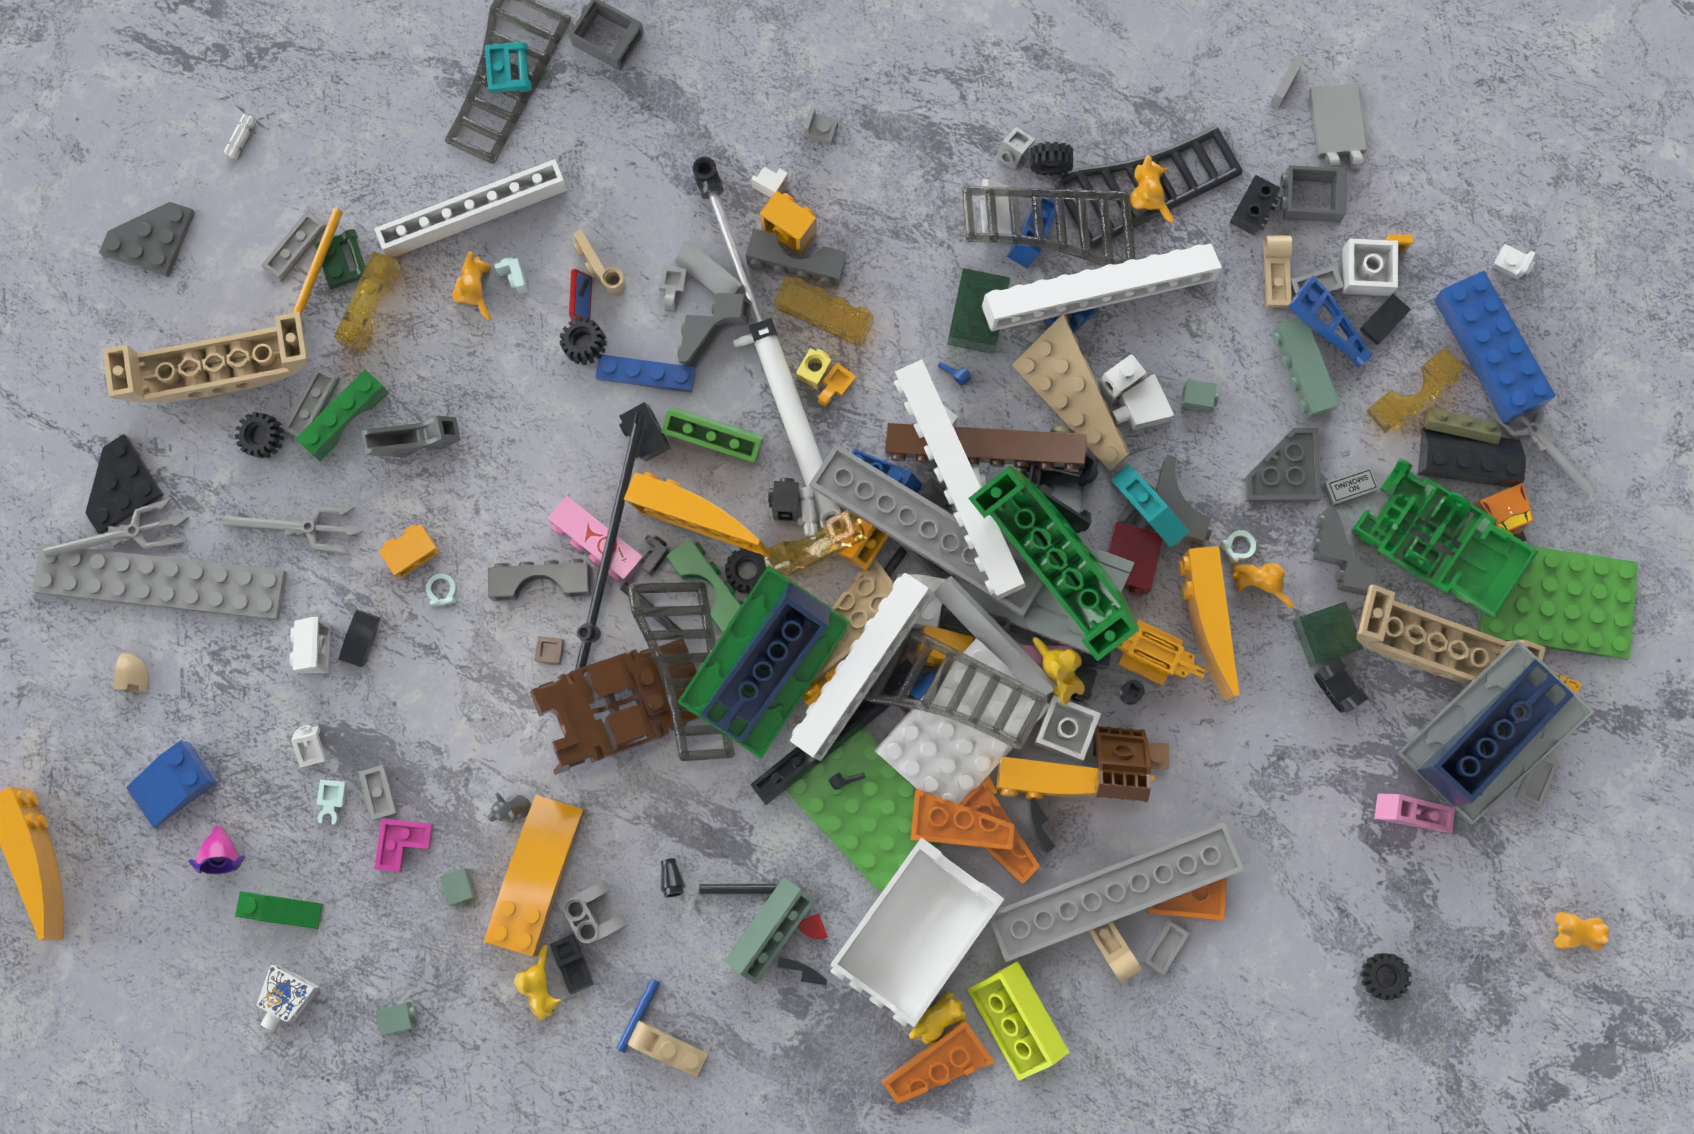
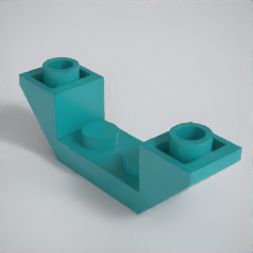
[1111,464,1190,549]

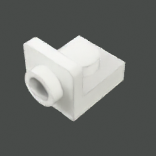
[1492,244,1535,280]
[291,725,326,768]

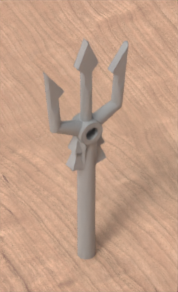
[1485,408,1596,497]
[43,497,189,558]
[222,507,364,555]

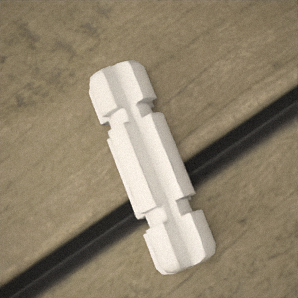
[224,114,256,159]
[799,487,818,536]

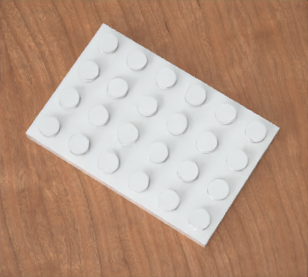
[875,638,1049,804]

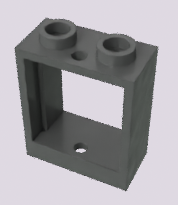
[569,0,644,71]
[1280,165,1347,222]

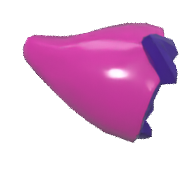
[188,826,245,875]

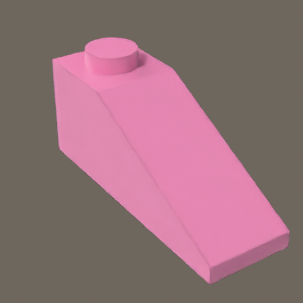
[1374,794,1455,833]

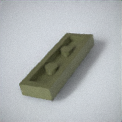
[1424,408,1501,444]

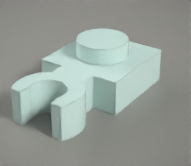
[316,780,347,825]

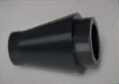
[661,858,686,898]

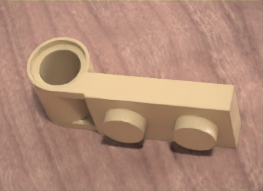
[572,229,626,296]
[1264,235,1292,308]
[1088,922,1142,983]
[628,1020,708,1078]

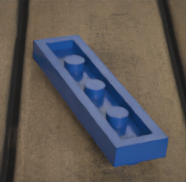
[596,354,696,393]

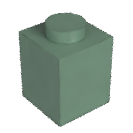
[1180,379,1219,413]
[440,868,477,909]
[376,1002,419,1036]

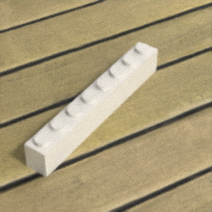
[374,159,568,259]
[790,573,935,761]

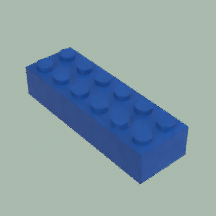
[1434,270,1556,424]

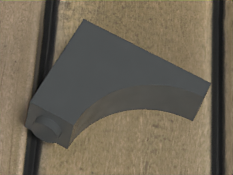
[1144,454,1213,545]

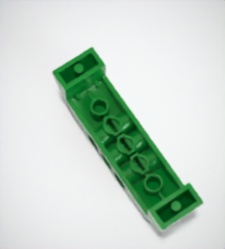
[968,466,1139,661]

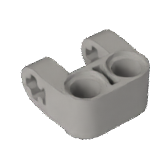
[564,880,627,944]

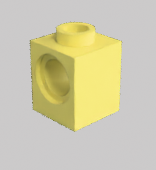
[796,348,832,390]

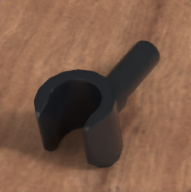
[829,772,866,790]

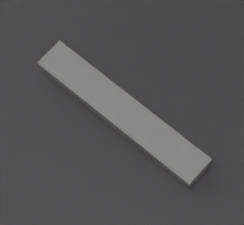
[934,576,1057,702]

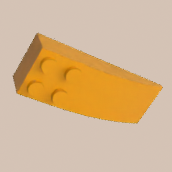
[624,472,772,558]
[1178,546,1240,701]
[995,757,1155,800]
[0,786,64,941]
[484,795,584,957]

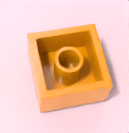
[760,191,817,256]

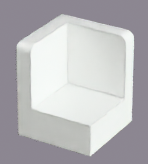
[751,167,788,198]

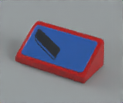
[569,269,593,322]

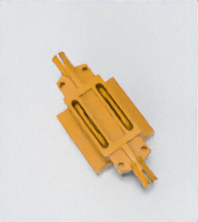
[1117,619,1207,686]

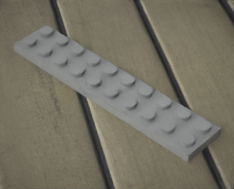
[809,444,1043,617]
[32,544,286,620]
[989,822,1245,962]

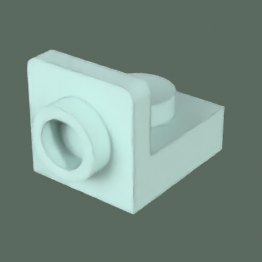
[495,258,529,295]

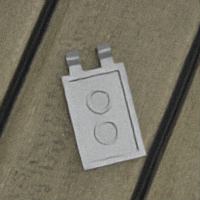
[1309,84,1367,170]

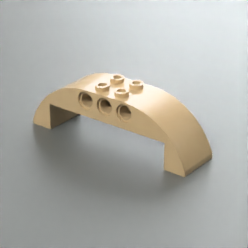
[102,312,308,403]
[1356,585,1546,684]

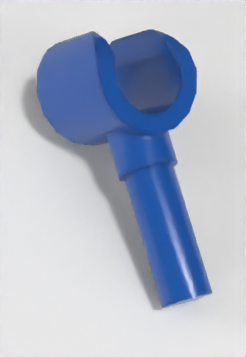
[938,361,971,385]

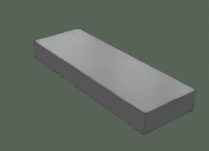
[261,211,327,282]
[675,240,743,294]
[284,367,340,437]

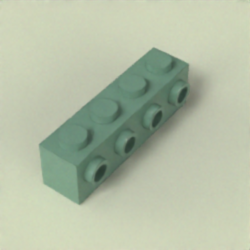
[1273,317,1340,420]
[724,877,816,984]

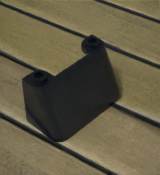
[1020,429,1098,533]

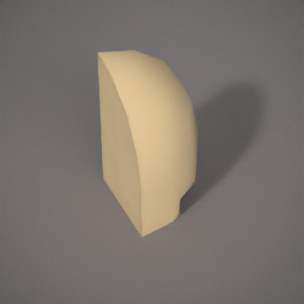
[114,653,148,692]

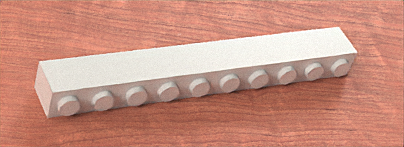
[982,244,1222,331]
[894,359,1026,600]

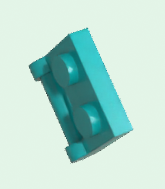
[484,42,532,93]

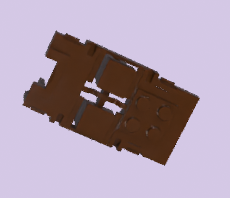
[530,638,700,775]

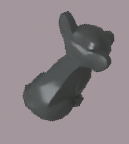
[488,792,531,823]

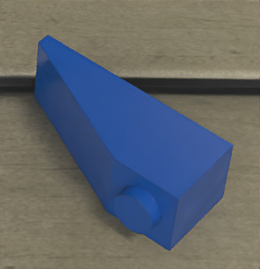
[1007,192,1061,268]

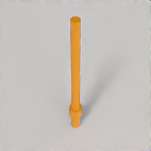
[292,208,343,321]

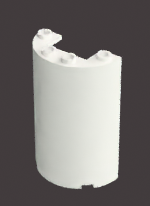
[830,838,1004,1027]

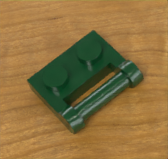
[314,229,370,289]

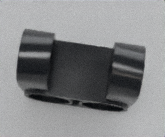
[1314,657,1369,713]

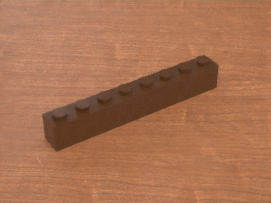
[885,423,1087,472]

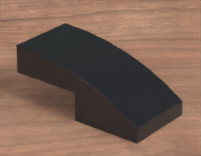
[1359,294,1411,345]
[338,610,381,667]
[1028,799,1055,853]
[550,934,594,995]
[777,957,827,985]

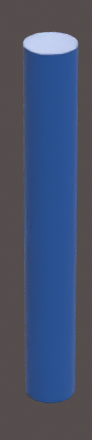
[616,978,660,1053]

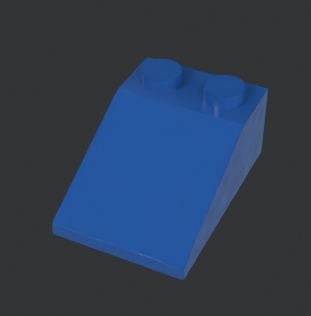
[126,740,218,828]

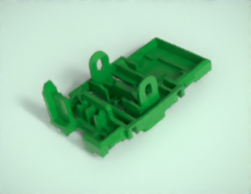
[1351,458,1539,620]

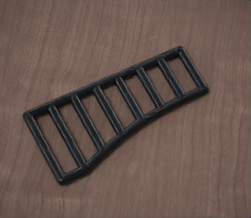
[1053,126,1243,248]

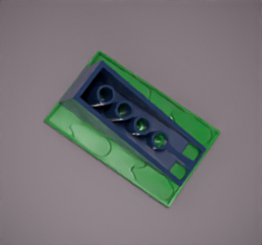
[678,565,851,759]

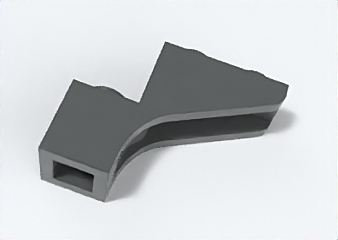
[677,293,751,368]
[361,416,460,457]
[1311,507,1377,596]

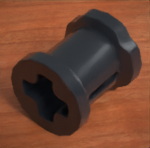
[1119,680,1145,705]

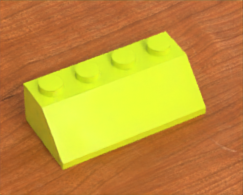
[967,961,1070,1081]

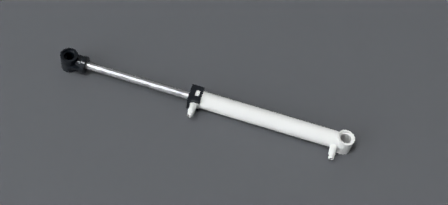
[693,156,845,538]

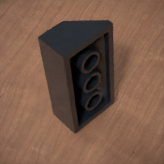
[1418,427,1526,487]

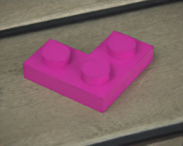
[374,819,433,872]

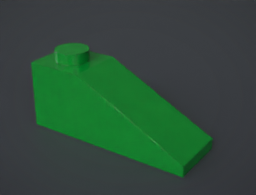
[235,891,323,929]

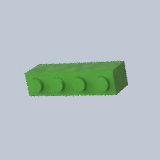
[661,406,765,463]

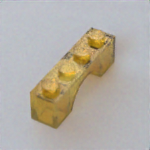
[334,251,402,354]
[1366,347,1465,433]
[763,511,867,577]

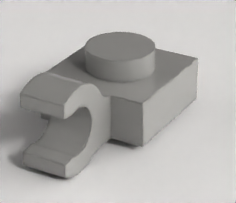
[659,266,687,311]

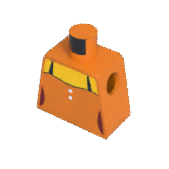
[1474,483,1533,542]

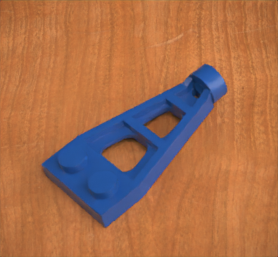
[1288,275,1372,368]

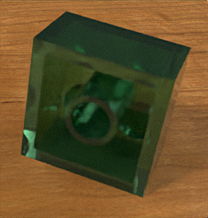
[1293,602,1364,668]

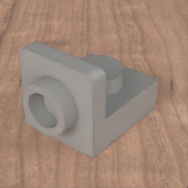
[801,107,838,144]
[996,127,1035,169]

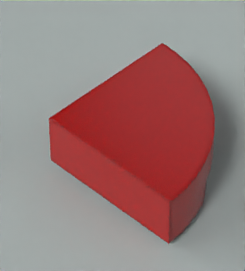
[797,913,828,939]

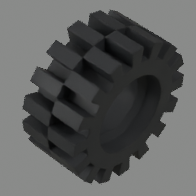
[1030,142,1073,176]
[559,317,607,365]
[235,412,285,458]
[725,548,769,594]
[1360,953,1412,1000]

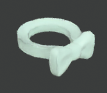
[1219,530,1256,564]
[426,574,456,607]

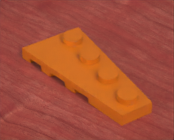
[959,780,1040,885]
[910,789,1015,850]
[882,1020,995,1104]

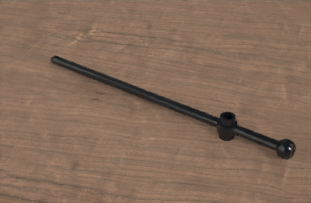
[575,411,645,674]

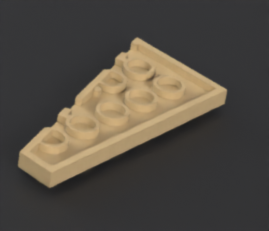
[1012,314,1130,471]
[811,558,894,684]

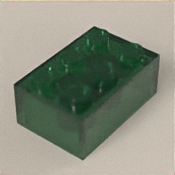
[947,268,1011,354]

